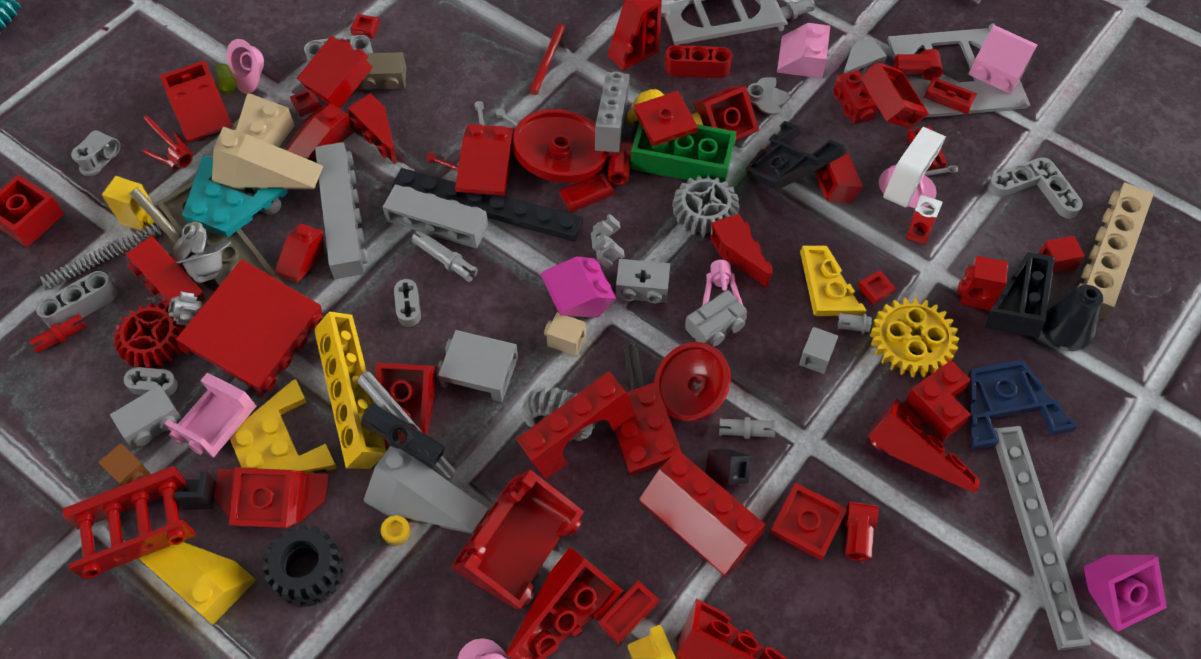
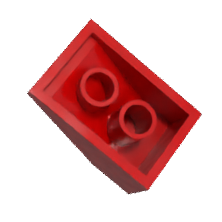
[455,124,515,196]
[374,362,437,446]

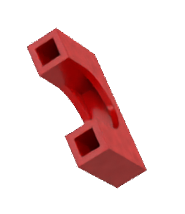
[516,371,635,480]

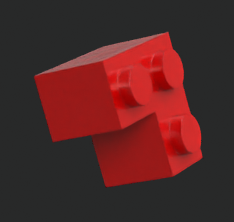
[904,360,971,443]

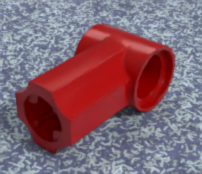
[894,49,943,80]
[608,141,633,186]
[845,501,879,562]

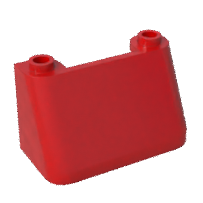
[451,470,584,609]

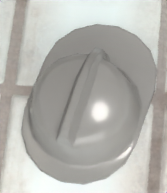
[176,240,231,283]

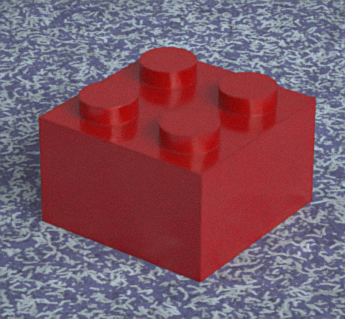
[0,175,64,248]

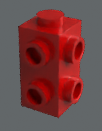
[833,70,878,125]

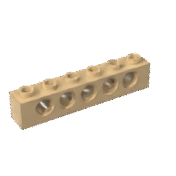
[1077,182,1154,320]

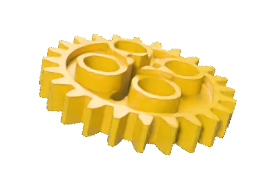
[870,297,959,378]

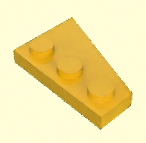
[800,246,867,316]

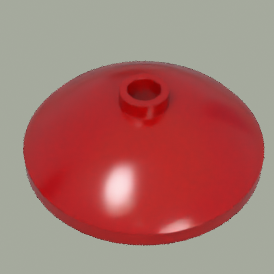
[654,342,731,422]

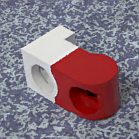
[906,195,943,245]

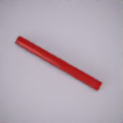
[529,24,565,95]

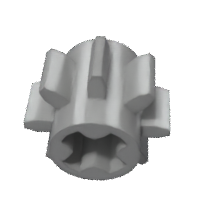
[169,292,202,326]

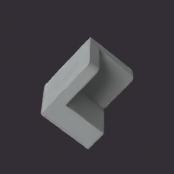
[799,327,838,374]

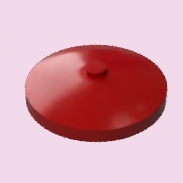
[512,109,608,183]

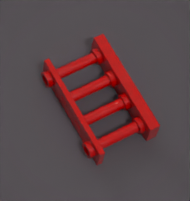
[62,466,196,580]

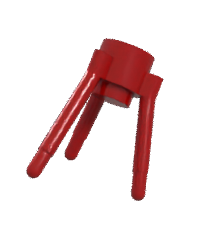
[142,115,194,169]

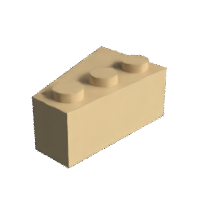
[236,93,295,147]

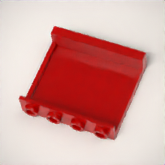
[176,259,323,397]

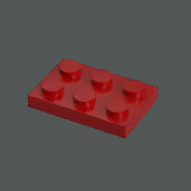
[615,382,682,476]

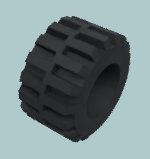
[262,524,344,607]

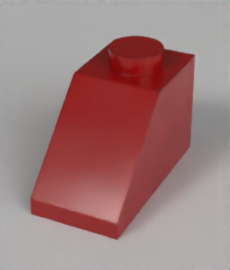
[275,223,324,283]

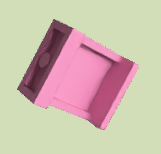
[164,373,257,458]

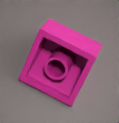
[540,256,616,318]

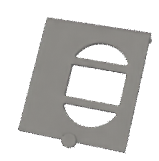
[661,0,788,45]
[887,23,1031,118]

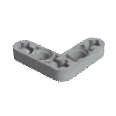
[988,157,1083,219]

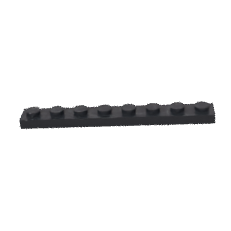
[392,168,583,242]

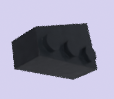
[985,252,1055,338]

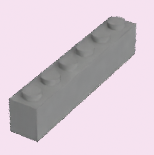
[315,142,367,279]

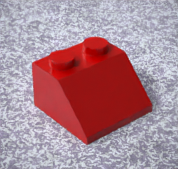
[693,86,759,141]

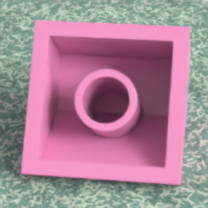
[777,23,830,78]
[968,25,1037,94]

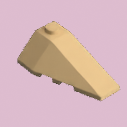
[212,127,323,189]

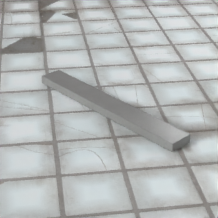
[994,426,1091,651]

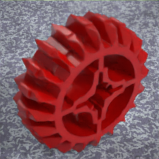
[113,302,186,368]

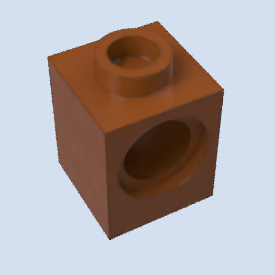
[98,443,151,486]

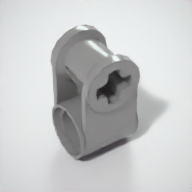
[71,130,120,177]

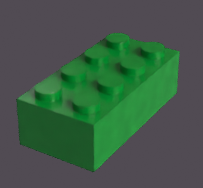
[631,123,736,183]

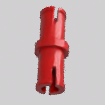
[29,313,88,354]

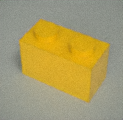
[102,176,155,231]

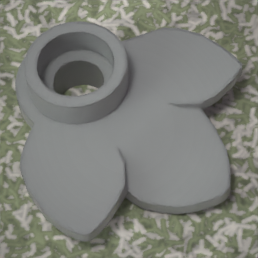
[747,77,791,115]
[172,221,206,267]

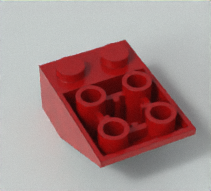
[160,60,233,143]

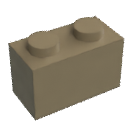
[358,52,407,90]

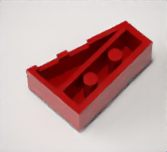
[607,0,662,71]
[126,236,206,307]

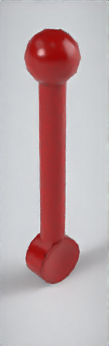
[426,153,458,171]

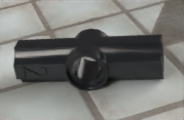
[361,403,446,468]

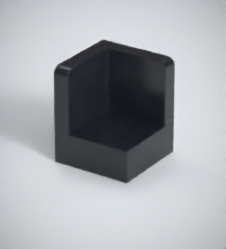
[706,449,752,485]
[174,471,216,510]

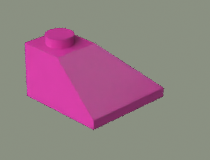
[1084,555,1167,632]

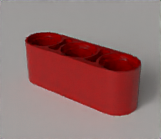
[665,45,732,78]

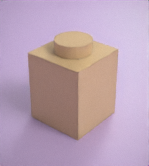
[544,312,587,356]

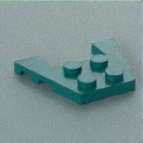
[182,155,288,238]

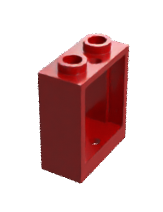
[861,62,929,129]

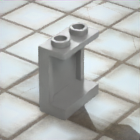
[436,330,518,402]

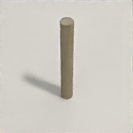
[129,187,182,244]

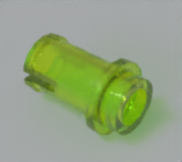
[215,63,237,92]

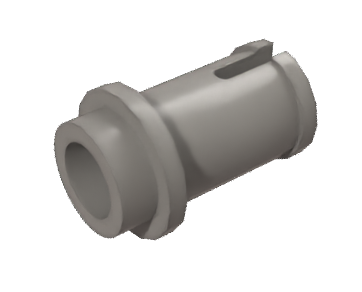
[837,313,872,334]

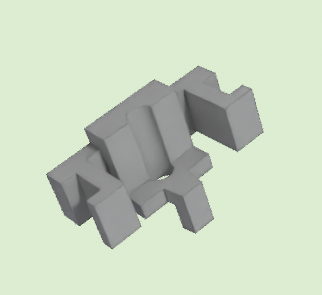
[591,214,625,269]

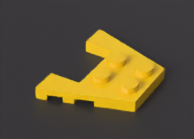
[230,379,337,473]

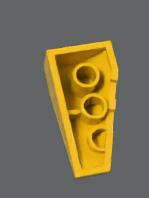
[139,542,256,625]

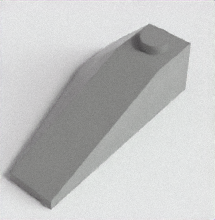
[363,446,489,534]

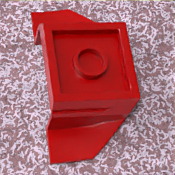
[214,467,329,528]

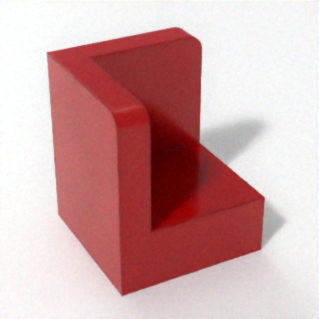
[1038,236,1085,275]

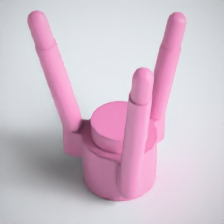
[702,260,743,306]

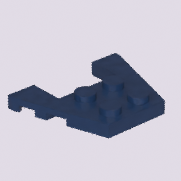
[968,360,1077,450]

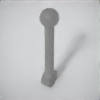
[475,101,484,125]
[496,108,518,126]
[924,165,958,176]

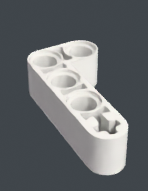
[883,127,946,208]

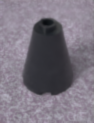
[1042,285,1104,351]

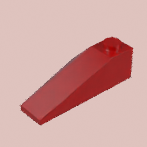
[284,103,353,163]
[868,398,980,493]
[505,547,623,659]
[675,598,787,659]

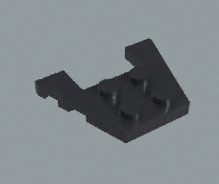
[745,121,847,190]

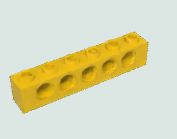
[314,312,387,469]

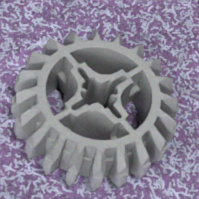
[672,174,739,237]
[522,386,596,442]

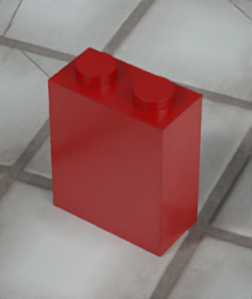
[296,35,373,108]

